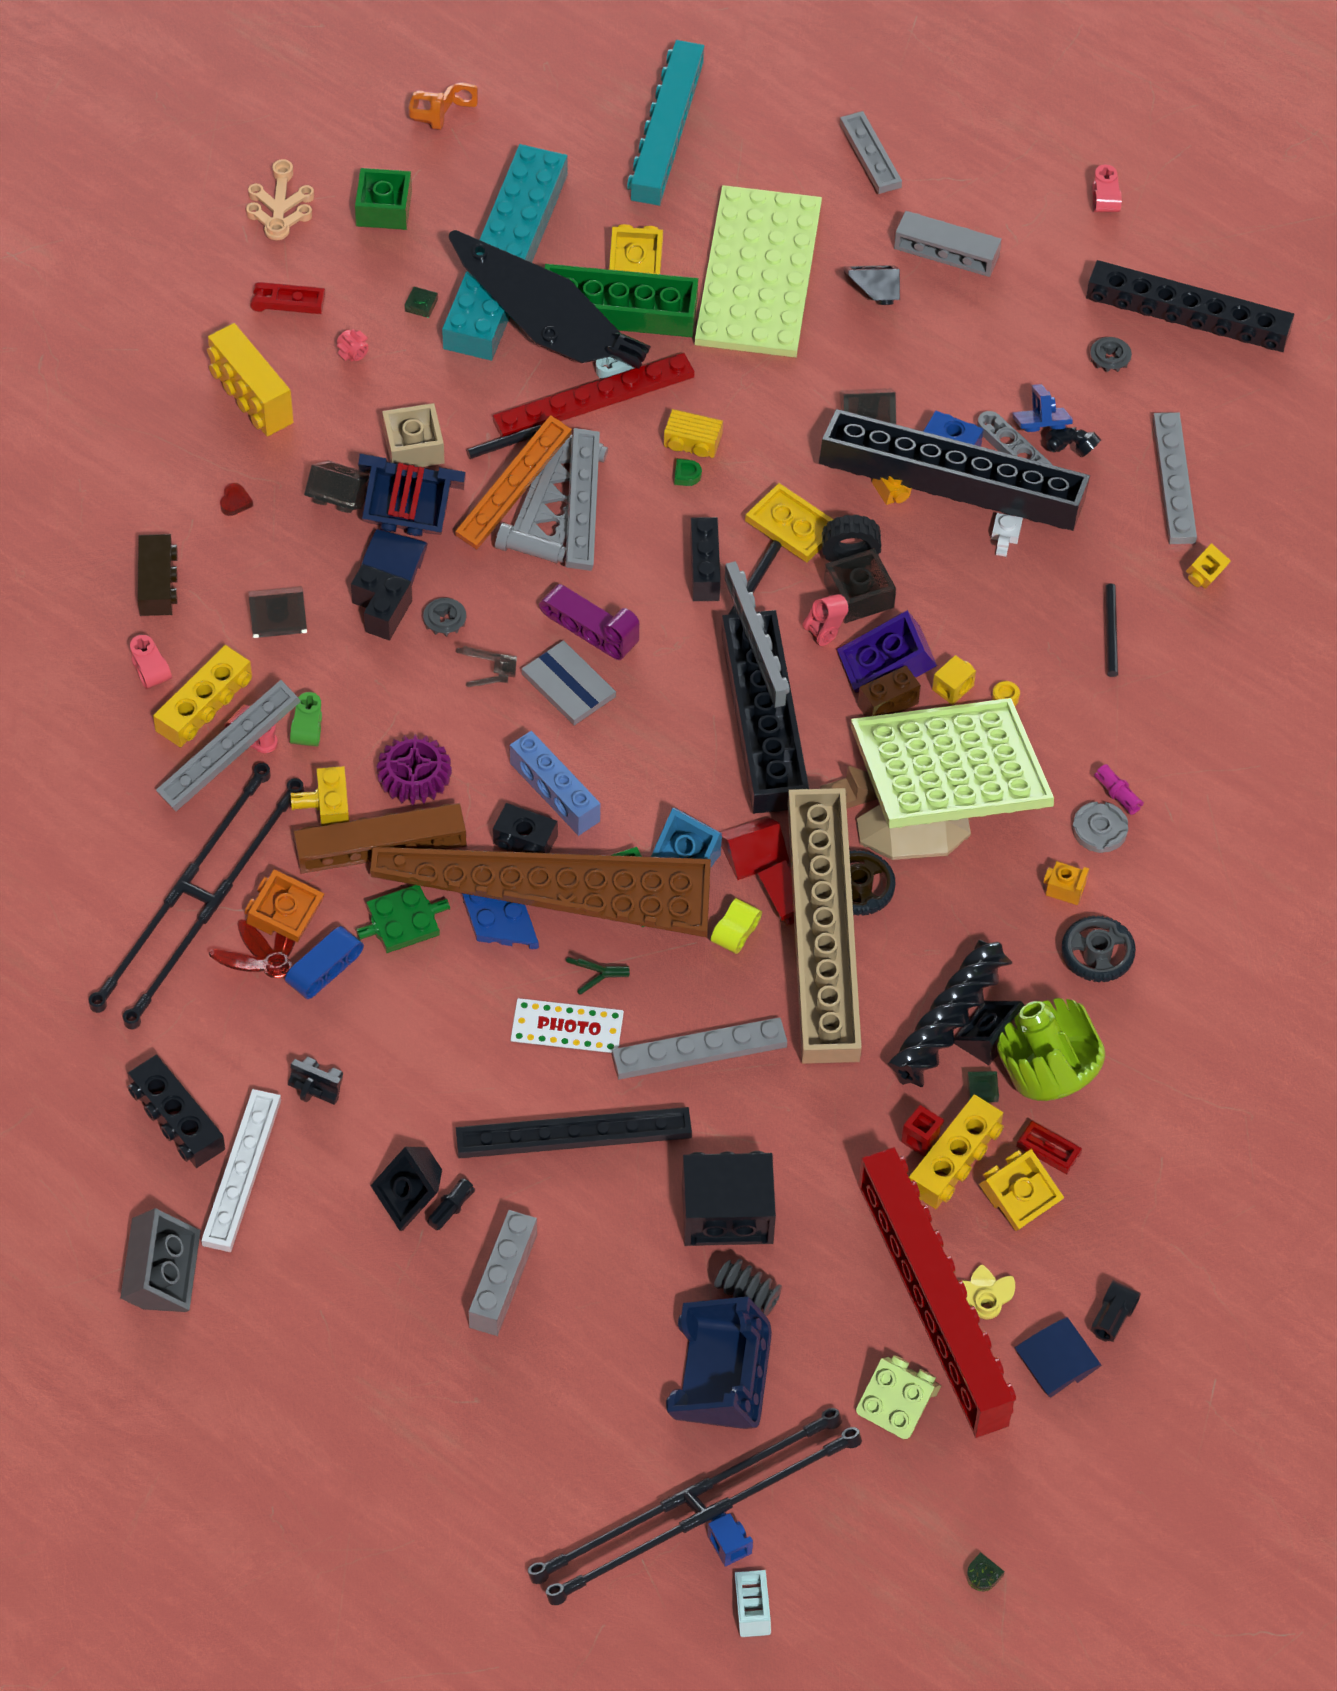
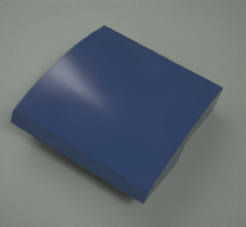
[361,529,428,585]
[1015,1317,1102,1398]

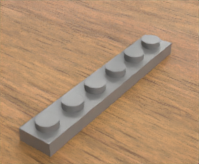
[1153,412,1197,544]
[565,428,600,571]
[725,561,789,708]
[156,680,301,812]
[612,1017,787,1080]

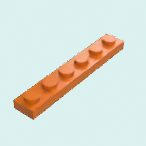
[455,415,572,550]

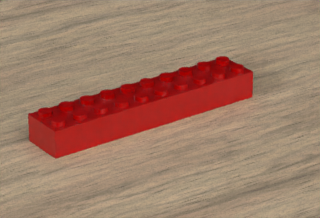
[858,1147,1016,1438]

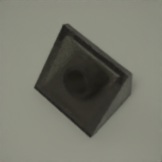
[839,388,896,424]
[248,586,307,638]

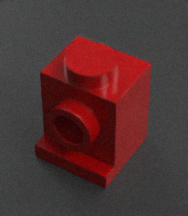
[901,1105,944,1157]

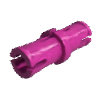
[1094,764,1144,815]

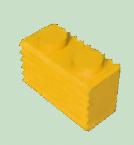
[664,409,723,458]

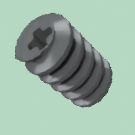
[714,1259,782,1317]

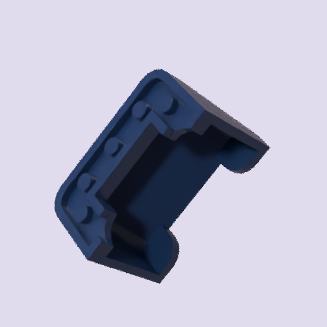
[666,1297,772,1429]

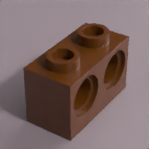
[858,666,921,717]

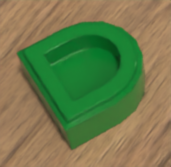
[674,459,702,486]

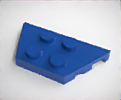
[461,893,539,949]

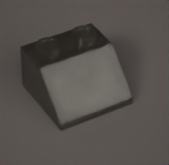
[304,460,370,513]

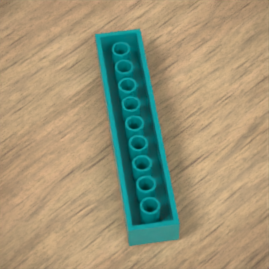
[442,144,568,361]

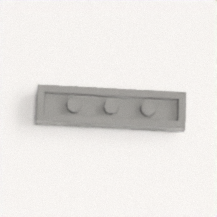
[840,111,902,194]

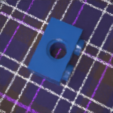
[923,410,983,447]

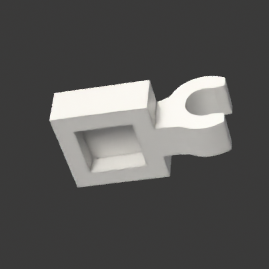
[991,513,1023,557]

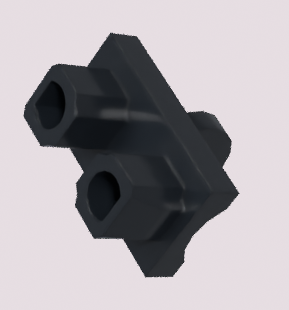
[288,1057,343,1105]

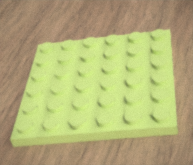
[851,698,1054,828]

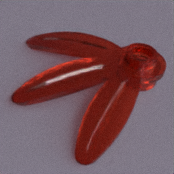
[209,920,295,978]

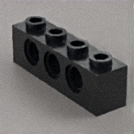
[127,1054,225,1168]

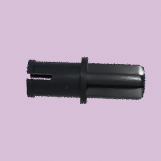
[427,1178,475,1230]

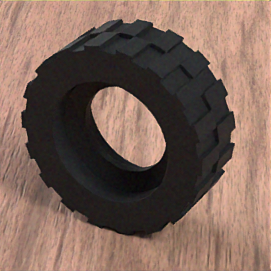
[822,515,881,567]

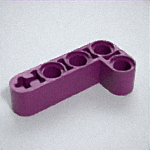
[539,584,640,660]

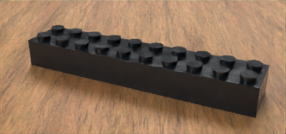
[819,409,1090,531]

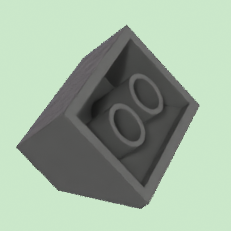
[120,1208,201,1312]

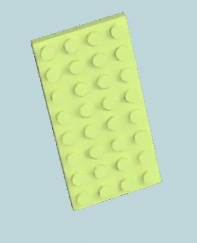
[695,185,822,358]

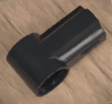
[1091,1280,1141,1342]

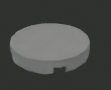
[1072,802,1128,853]

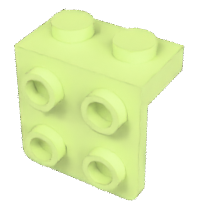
[856,1355,942,1439]

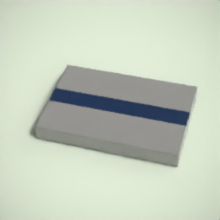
[522,640,616,726]

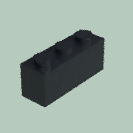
[690,517,720,601]

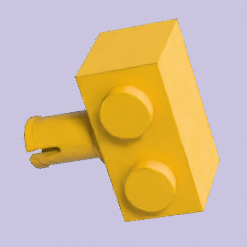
[291,766,349,826]

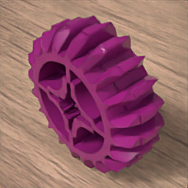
[377,734,452,805]

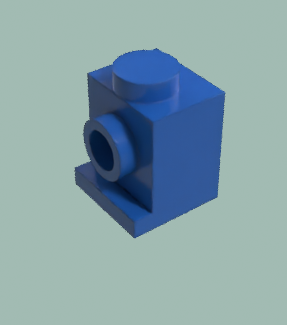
[707,1513,753,1567]

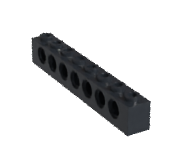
[1086,260,1295,352]

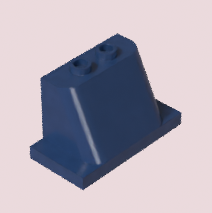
[358,454,466,537]

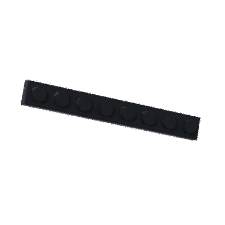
[456,1107,692,1159]

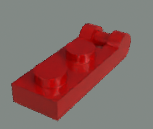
[250,282,325,314]

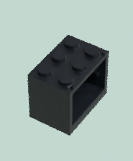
[682,1151,776,1246]

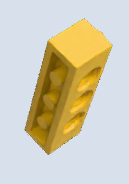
[153,645,252,748]
[909,1094,1004,1209]

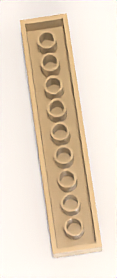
[788,788,862,1064]

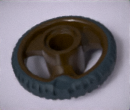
[849,850,895,916]

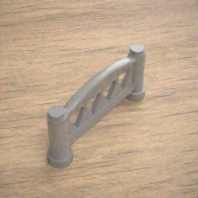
[495,434,608,563]

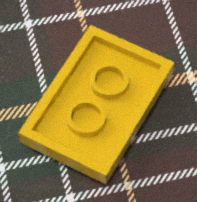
[745,483,834,563]

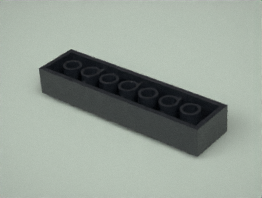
[721,610,809,814]

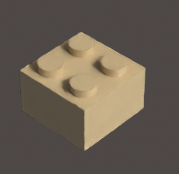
[382,403,445,467]

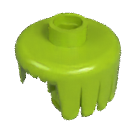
[997,998,1105,1101]

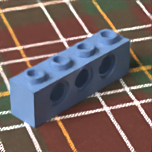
[510,731,601,836]

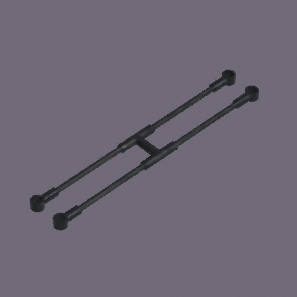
[89,763,304,1029]
[528,1408,862,1605]

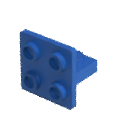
[1013,384,1073,432]

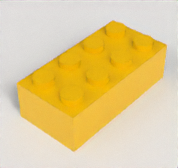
[207,323,294,437]

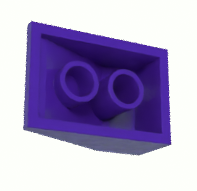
[837,610,937,693]

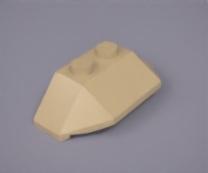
[856,805,971,860]

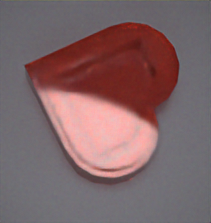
[220,483,253,516]

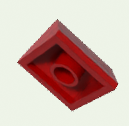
[721,817,789,880]

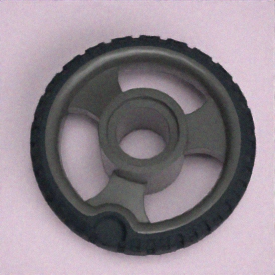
[1062,916,1136,982]

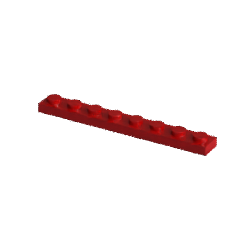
[493,353,695,437]

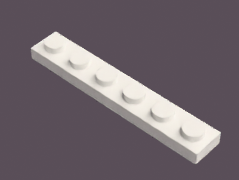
[201,1089,281,1252]

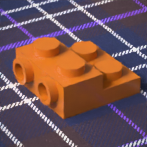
[245,869,325,942]

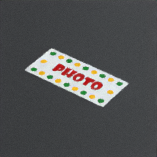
[511,998,624,1053]

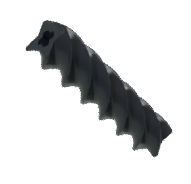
[888,940,1013,1087]

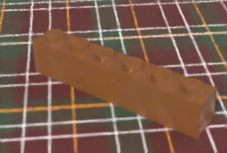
[294,803,467,874]

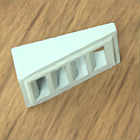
[735,1570,771,1637]

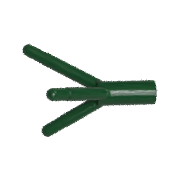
[566,957,630,995]

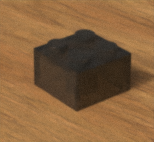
[824,548,896,623]

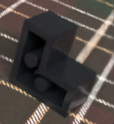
[351,564,413,641]

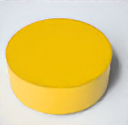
[992,681,1020,706]

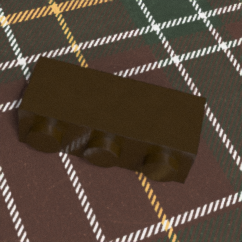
[138,534,178,616]

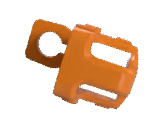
[409,83,478,130]

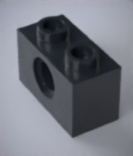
[493,803,558,853]

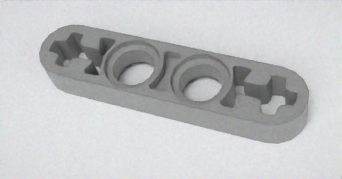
[977,411,1052,465]

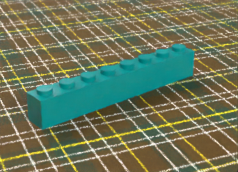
[627,40,705,206]

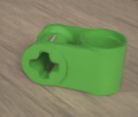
[290,692,322,747]

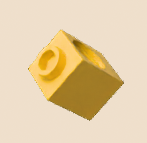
[932,655,976,705]

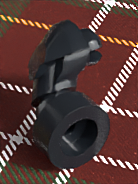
[1046,427,1101,457]

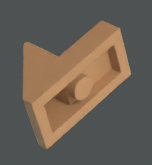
[820,766,878,808]

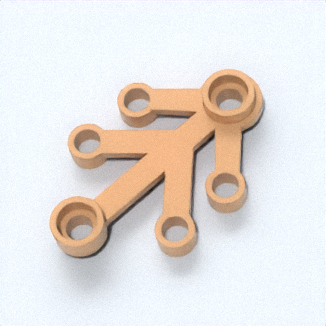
[246,159,314,240]

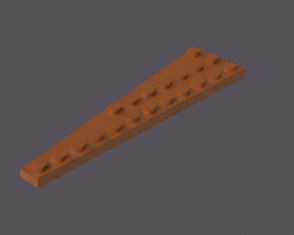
[370,847,711,937]

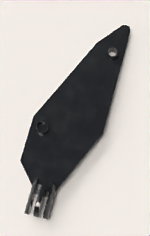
[449,230,651,369]

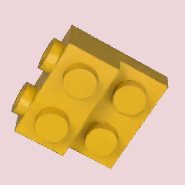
[609,224,663,274]
[979,1149,1064,1231]

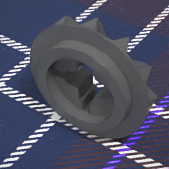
[1090,337,1132,372]
[423,598,467,637]

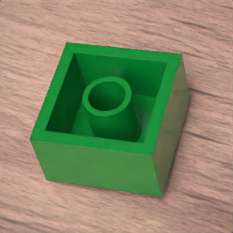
[355,168,412,230]

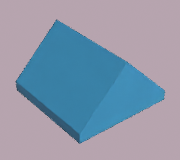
[651,808,722,867]

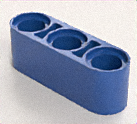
[285,926,364,999]

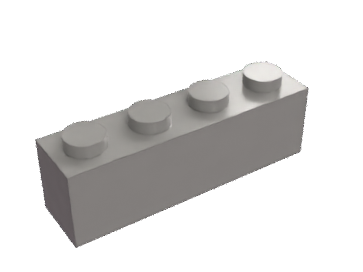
[894,211,1002,277]
[469,1210,537,1336]

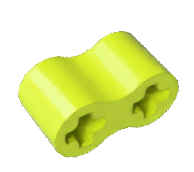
[711,898,762,954]

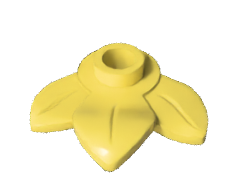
[959,1265,1015,1319]

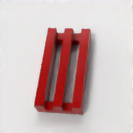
[388,462,425,521]
[1016,1120,1082,1175]

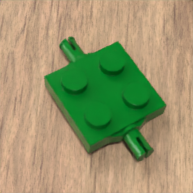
[356,885,450,953]

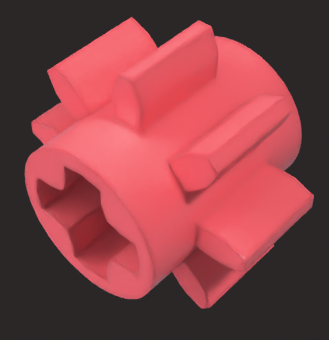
[337,329,368,362]

